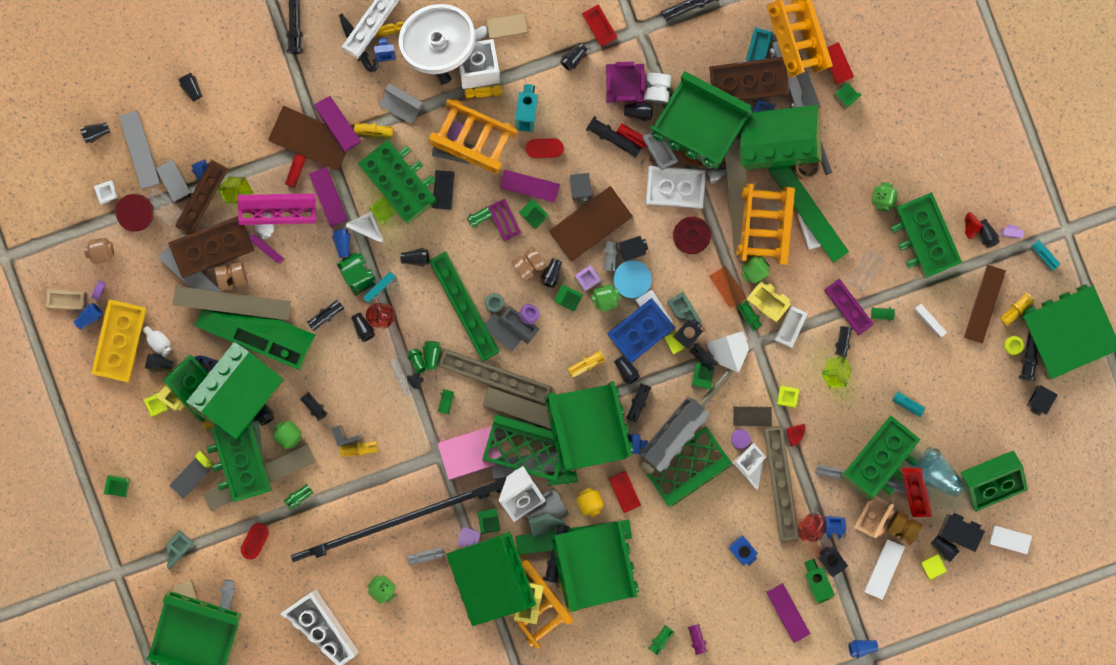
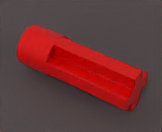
[616,123,646,149]
[285,154,306,188]

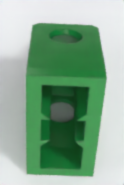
[804,559,835,605]

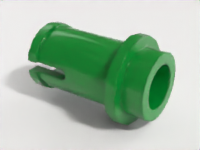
[467,206,492,228]
[871,307,895,322]
[408,349,427,374]
[437,389,455,414]

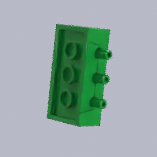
[358,139,437,225]
[890,192,962,279]
[840,415,921,502]
[206,421,273,502]

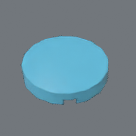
[613,260,652,299]

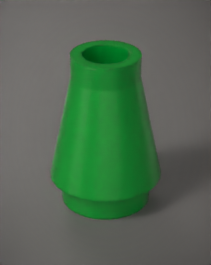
[422,341,441,370]

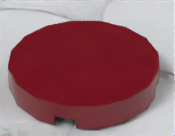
[115,194,154,232]
[673,216,711,255]

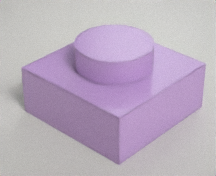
[1000,225,1024,239]
[575,265,601,291]
[457,527,481,547]

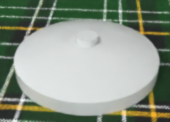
[399,4,476,74]

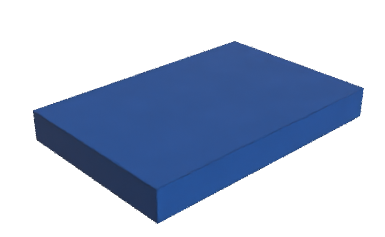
[607,298,676,363]

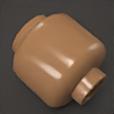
[85,238,114,264]

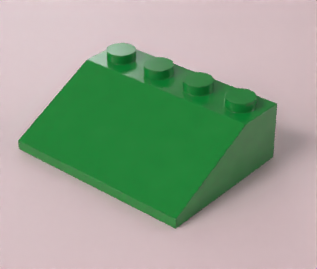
[740,105,822,170]
[186,342,283,440]

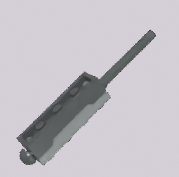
[769,34,833,175]

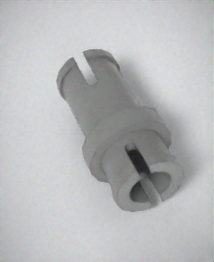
[603,241,619,271]
[220,579,236,610]

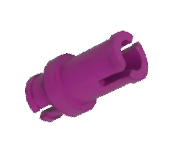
[688,624,707,655]

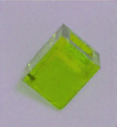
[218,177,253,204]
[369,197,397,224]
[822,357,852,388]

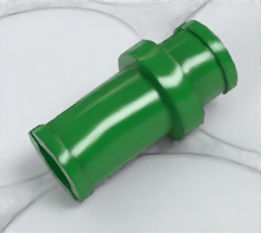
[737,301,763,332]
[547,471,578,486]
[283,484,314,510]
[648,625,674,655]

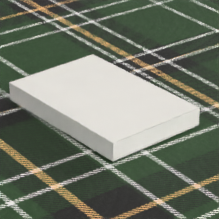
[646,166,706,209]

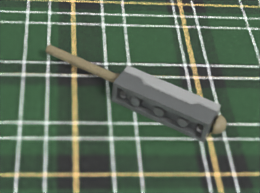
[638,360,745,474]

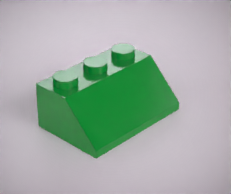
[960,450,1028,512]

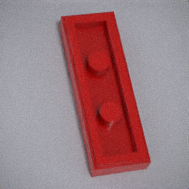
[902,468,932,517]

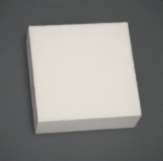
[94,180,119,205]

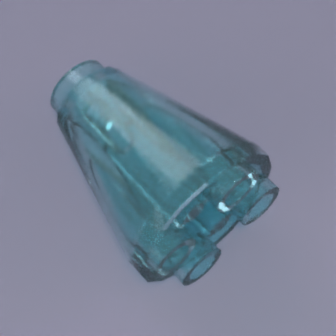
[911,447,965,497]

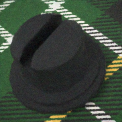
[407,373,424,389]

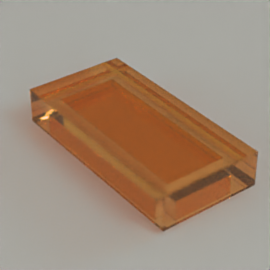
[709,266,746,308]

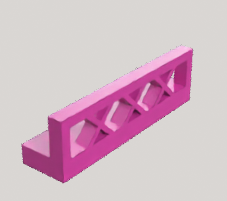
[238,194,316,225]

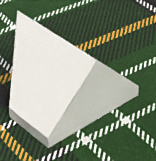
[346,212,383,243]
[707,331,749,373]
[732,443,766,491]

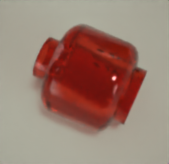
[366,302,395,329]
[798,514,826,542]

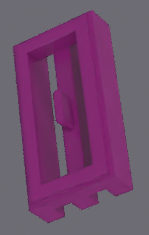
[488,199,521,241]
[249,234,284,264]

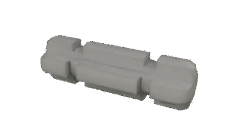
[407,547,445,565]

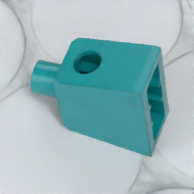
[515,84,538,132]

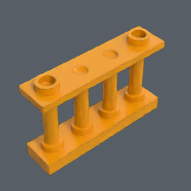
[766,0,833,78]
[428,99,518,175]
[736,183,795,265]
[512,559,574,649]

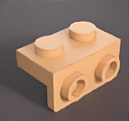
[854,496,895,539]

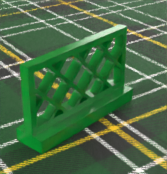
[482,415,560,482]
[646,426,733,509]

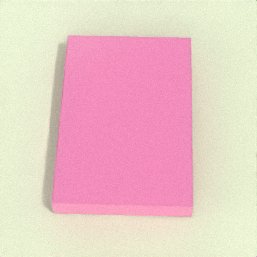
[438,426,504,480]

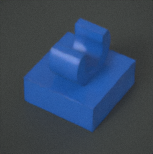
[374,38,396,62]
[627,434,648,454]
[825,516,846,539]

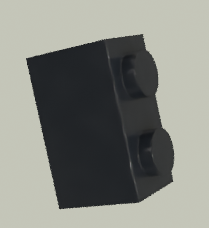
[938,513,985,552]

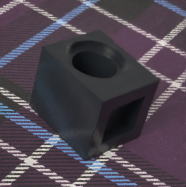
[618,236,649,262]
[673,319,703,349]
[1026,385,1058,416]
[817,546,848,577]

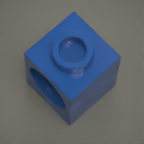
[728,535,758,566]

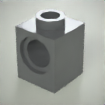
[570,173,591,202]

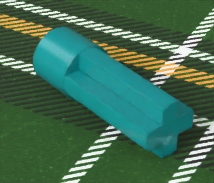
[1031,240,1061,271]
[892,391,926,417]

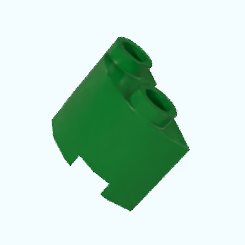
[336,252,376,296]

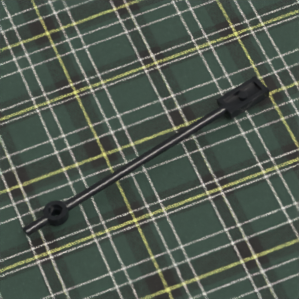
[291,478,506,562]

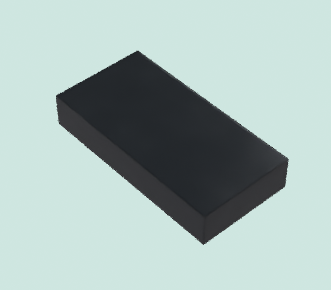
[432,170,455,210]

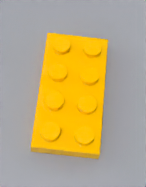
[91,299,147,383]

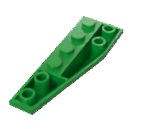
[195,309,316,370]

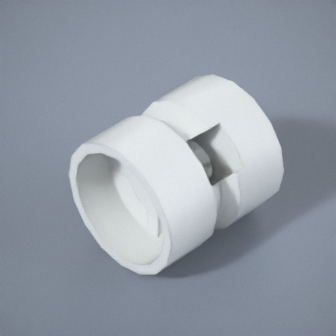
[644,73,671,104]

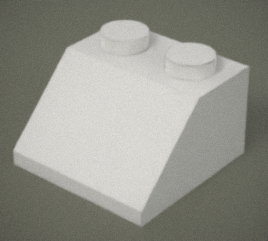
[458,39,500,89]
[499,466,546,522]

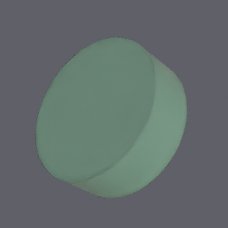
[485,293,504,313]

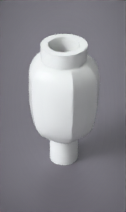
[254,213,274,239]
[143,326,172,357]

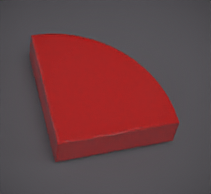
[964,212,983,239]
[785,424,805,447]

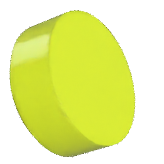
[1004,336,1024,355]
[195,450,214,468]

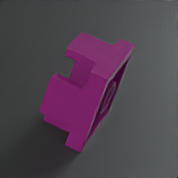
[606,62,645,103]

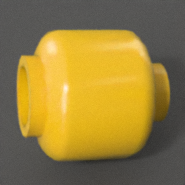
[576,488,604,518]

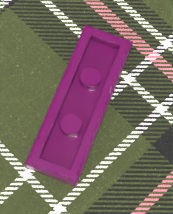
[314,96,361,153]
[309,167,348,227]
[500,170,560,203]
[824,278,874,336]
[766,583,811,643]

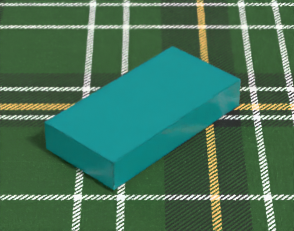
[745,28,773,62]
[364,272,397,304]

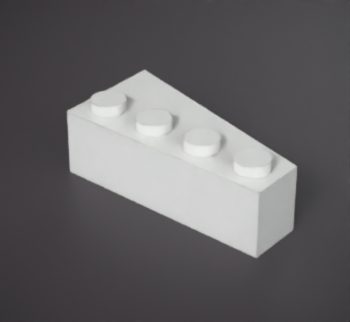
[280,589,359,665]

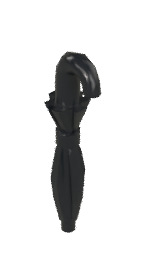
[339,13,379,73]

